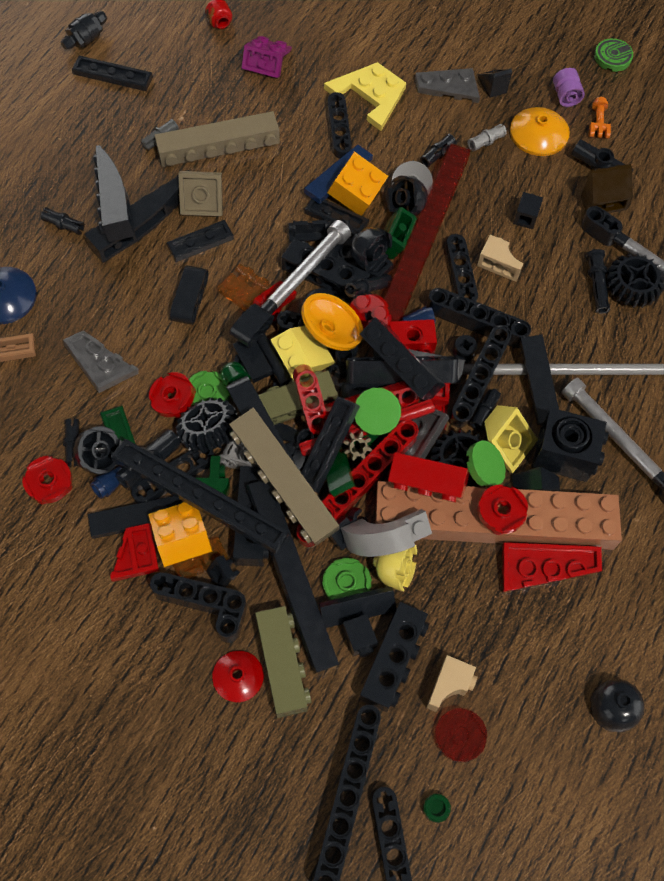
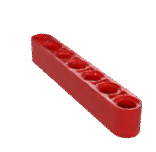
[296,420,419,547]

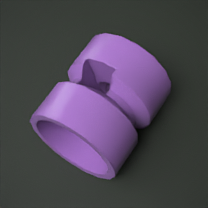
[553,68,585,107]

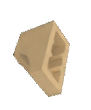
[477,235,524,282]
[426,655,478,712]

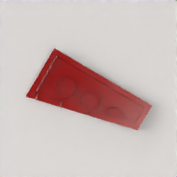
[502,542,602,592]

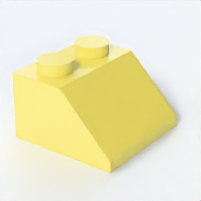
[270,326,335,380]

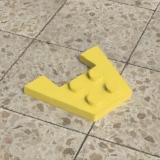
[324,62,406,131]

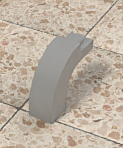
[341,509,432,557]

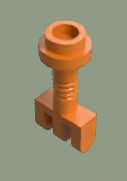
[589,97,611,139]

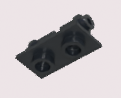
[288,219,331,242]

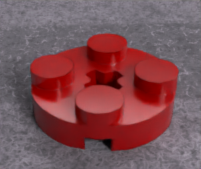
[349,294,391,330]
[149,372,196,418]
[22,456,73,505]
[477,484,528,535]

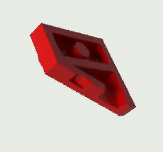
[110,523,160,582]

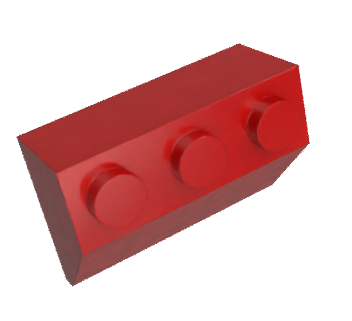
[388,452,470,503]

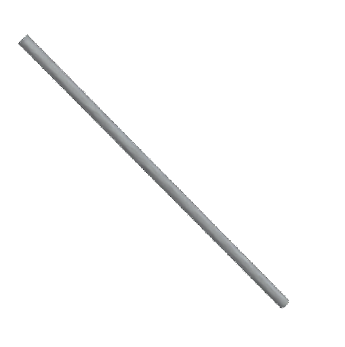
[462,364,664,375]

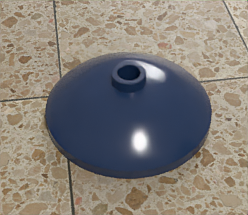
[0,267,37,324]

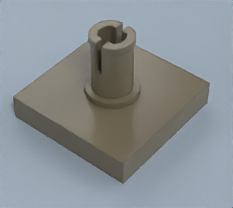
[178,171,223,216]

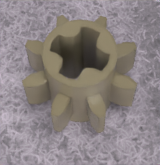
[343,430,372,460]

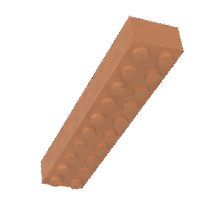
[375,481,622,550]

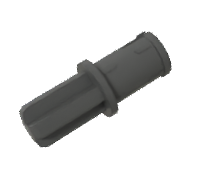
[141,119,179,150]

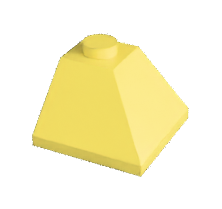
[484,405,538,473]

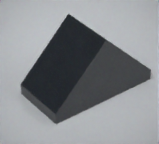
[478,68,512,98]
[512,467,560,492]

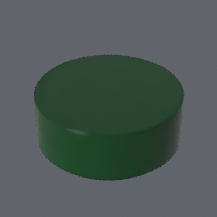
[423,794,451,823]

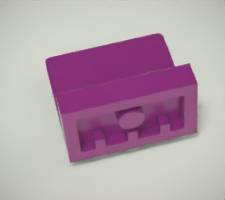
[241,36,292,78]

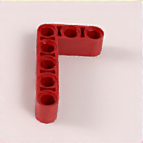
[293,364,419,435]

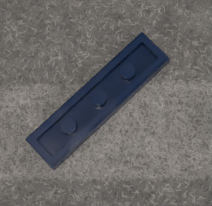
[304,145,373,204]

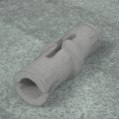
[467,124,507,151]

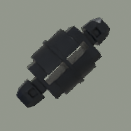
[60,11,107,50]

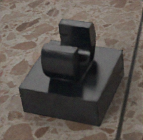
[206,555,240,588]

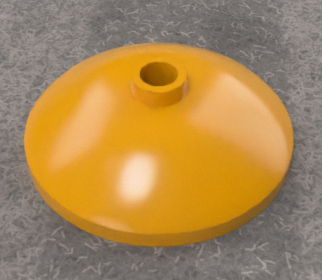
[510,107,570,156]
[301,293,363,351]

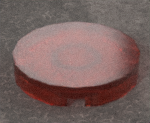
[435,708,487,763]

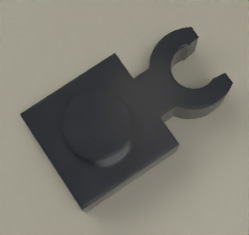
[329,507,368,551]

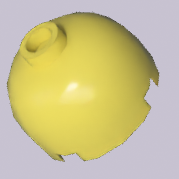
[373,544,417,591]

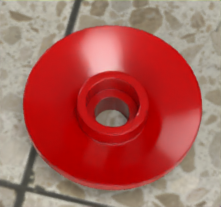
[212,651,264,703]

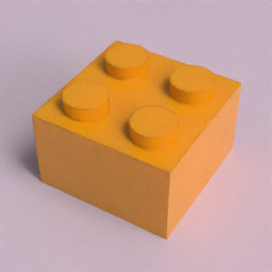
[327,152,388,216]
[148,502,212,567]

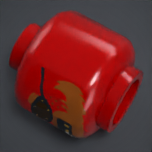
[205,0,233,29]

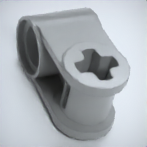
[219,438,259,470]

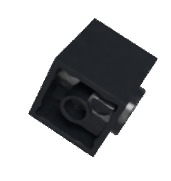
[532,408,609,482]

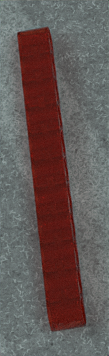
[384,143,471,321]

